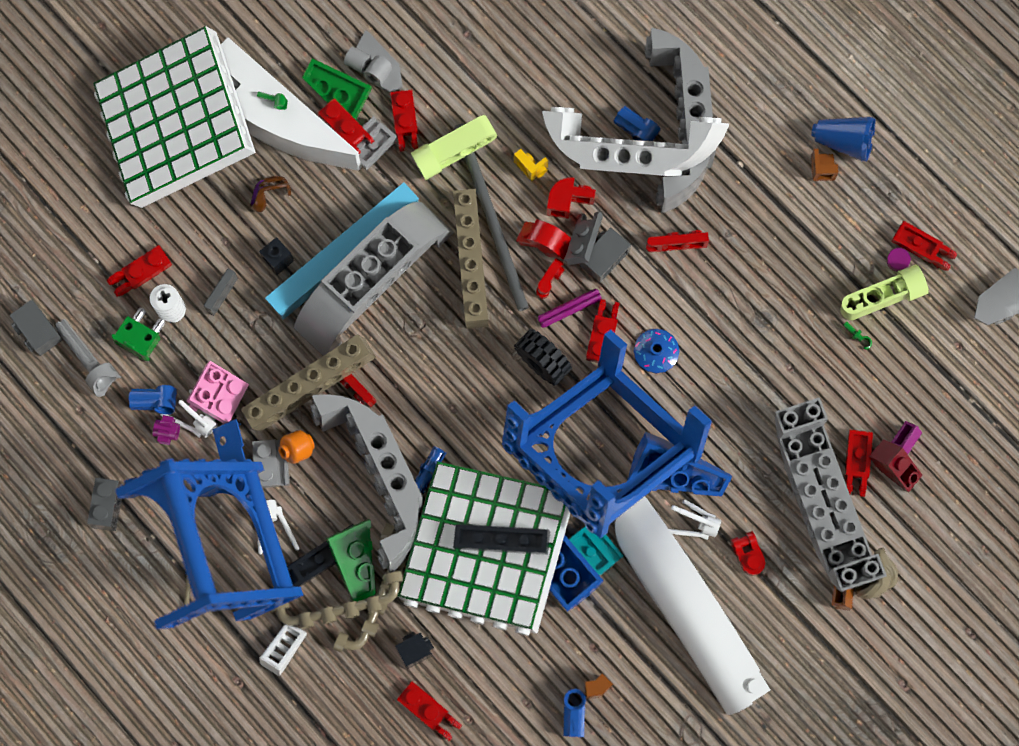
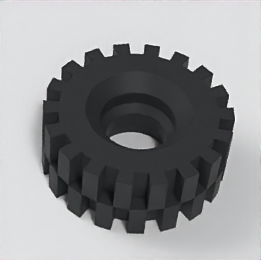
[514,329,572,386]

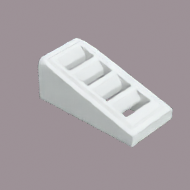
[260,624,307,676]

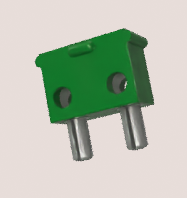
[112,308,165,361]

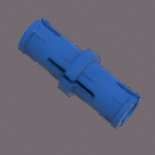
[415,446,447,494]

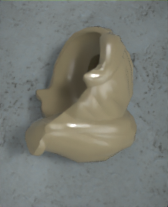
[855,548,898,600]

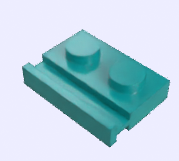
[569,526,623,576]

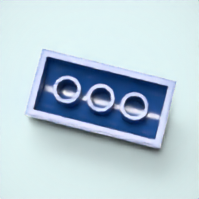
[549,534,604,612]

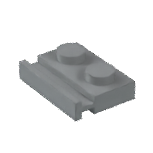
[357,116,398,170]
[252,440,290,488]

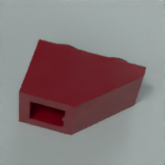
[869,439,922,493]

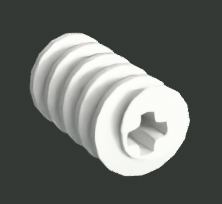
[150,284,186,323]

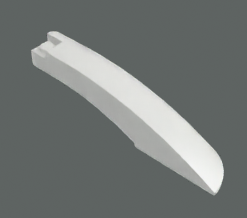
[615,497,770,715]

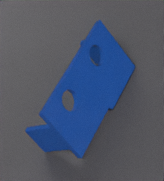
[212,419,245,462]

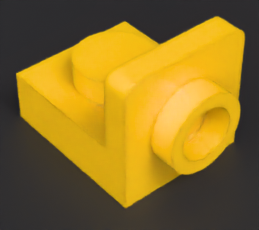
[514,149,549,181]

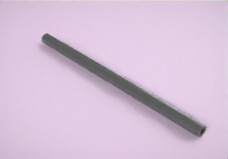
[454,123,529,311]

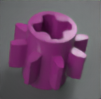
[153,415,180,445]

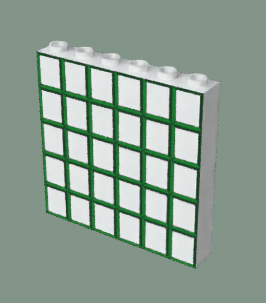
[93,26,256,208]
[398,461,570,636]

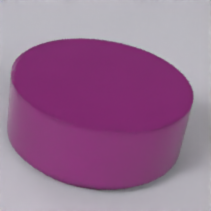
[887,248,911,272]

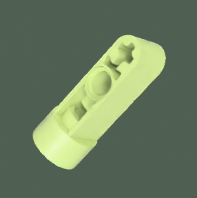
[411,115,497,180]
[840,264,929,320]

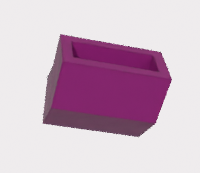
[891,421,922,454]

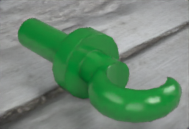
[843,321,872,350]

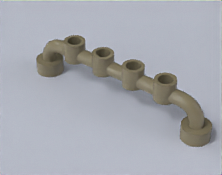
[333,523,407,653]
[271,571,403,629]

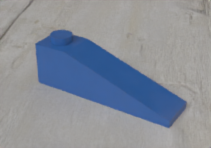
[627,431,732,497]

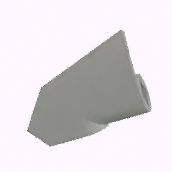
[344,30,403,93]
[974,268,1019,326]

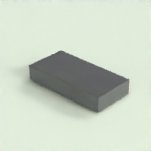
[204,268,238,316]

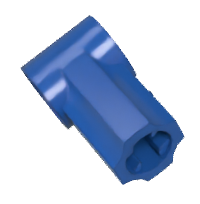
[613,106,661,141]
[129,385,177,414]
[563,689,586,737]

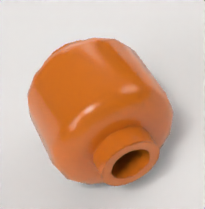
[278,430,314,464]

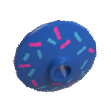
[634,329,679,374]

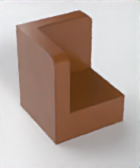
[811,148,838,181]

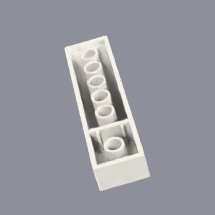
[221,38,362,171]

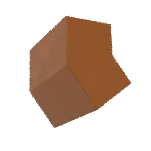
[832,585,854,611]
[584,674,613,700]

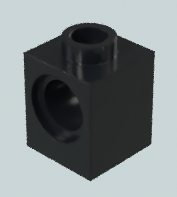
[259,237,294,275]

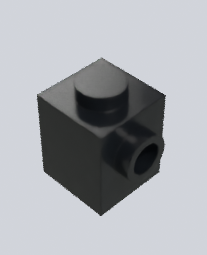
[395,632,434,669]

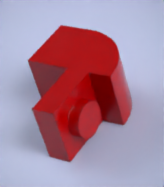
[547,177,596,219]
[516,219,571,260]

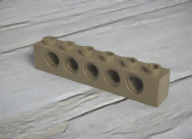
[453,189,489,329]
[241,334,376,431]

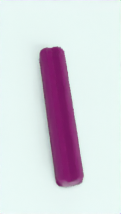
[538,289,602,328]

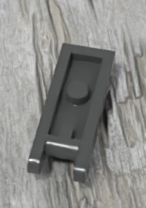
[565,212,603,265]

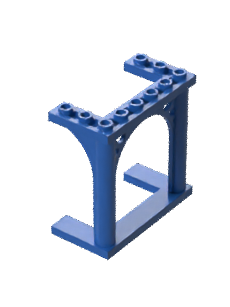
[502,330,712,539]
[115,459,304,630]

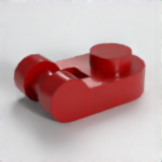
[536,258,565,299]
[730,531,765,576]

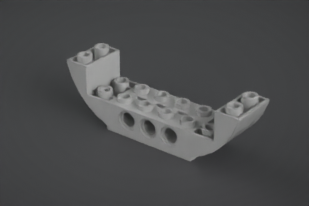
[645,28,716,213]
[294,202,454,356]
[310,394,422,573]
[775,397,887,592]

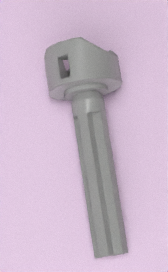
[55,319,121,397]

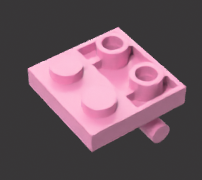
[187,361,249,424]

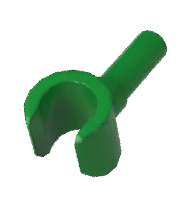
[257,91,288,110]

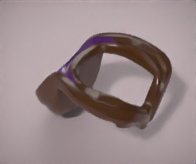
[250,176,291,212]

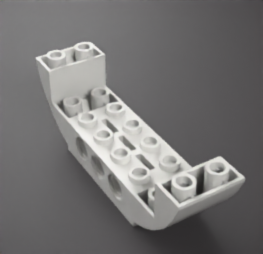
[542,107,729,176]

